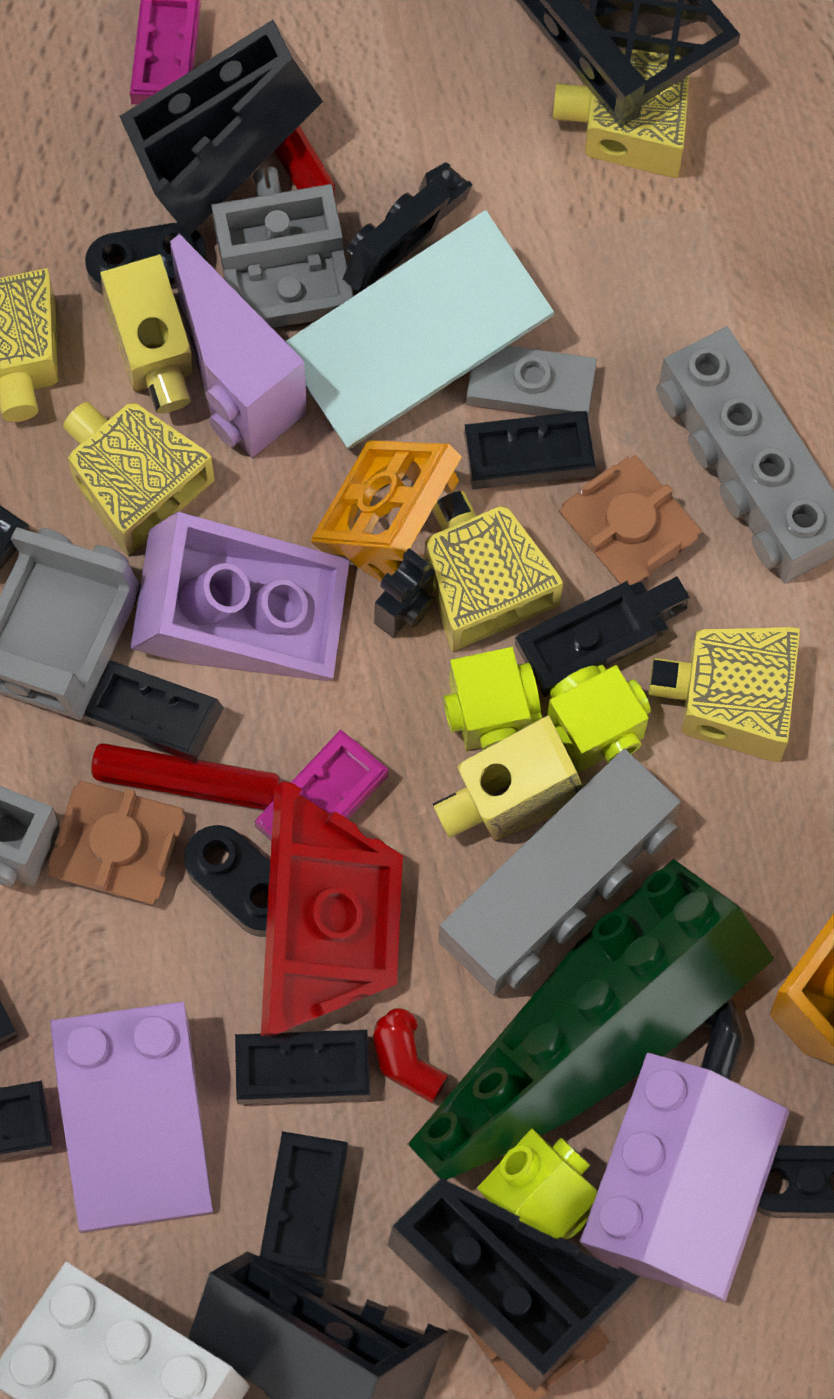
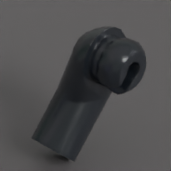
[700,998,743,1080]

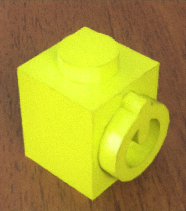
[443,647,542,751]
[547,665,651,773]
[477,1129,598,1240]

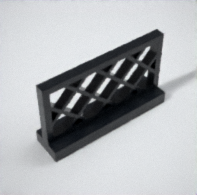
[517,0,740,128]

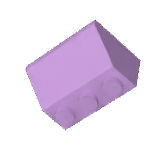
[580,1053,790,1302]

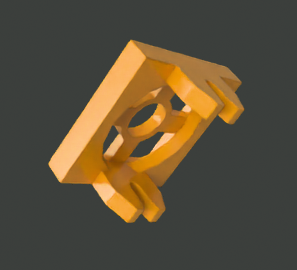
[310,440,462,581]

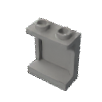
[0,527,140,720]

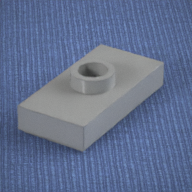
[466,345,597,416]

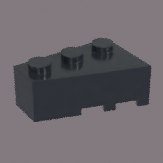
[119,20,323,237]
[387,1178,640,1392]
[188,1251,448,1399]

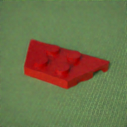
[260,781,403,1037]

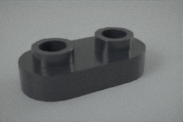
[85,223,207,295]
[184,825,270,937]
[756,1145,834,1217]

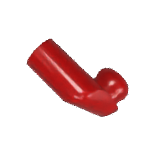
[373,1008,449,1104]

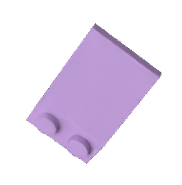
[170,234,307,458]
[130,512,350,681]
[50,1001,213,1233]

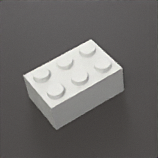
[0,1262,250,1399]

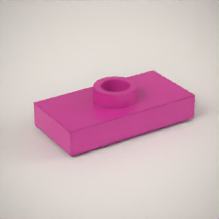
[130,0,201,105]
[254,729,389,841]

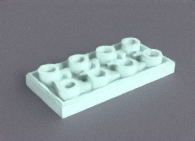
[285,210,554,450]

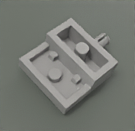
[212,167,353,328]

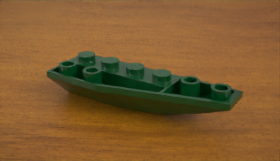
[408,859,775,1180]

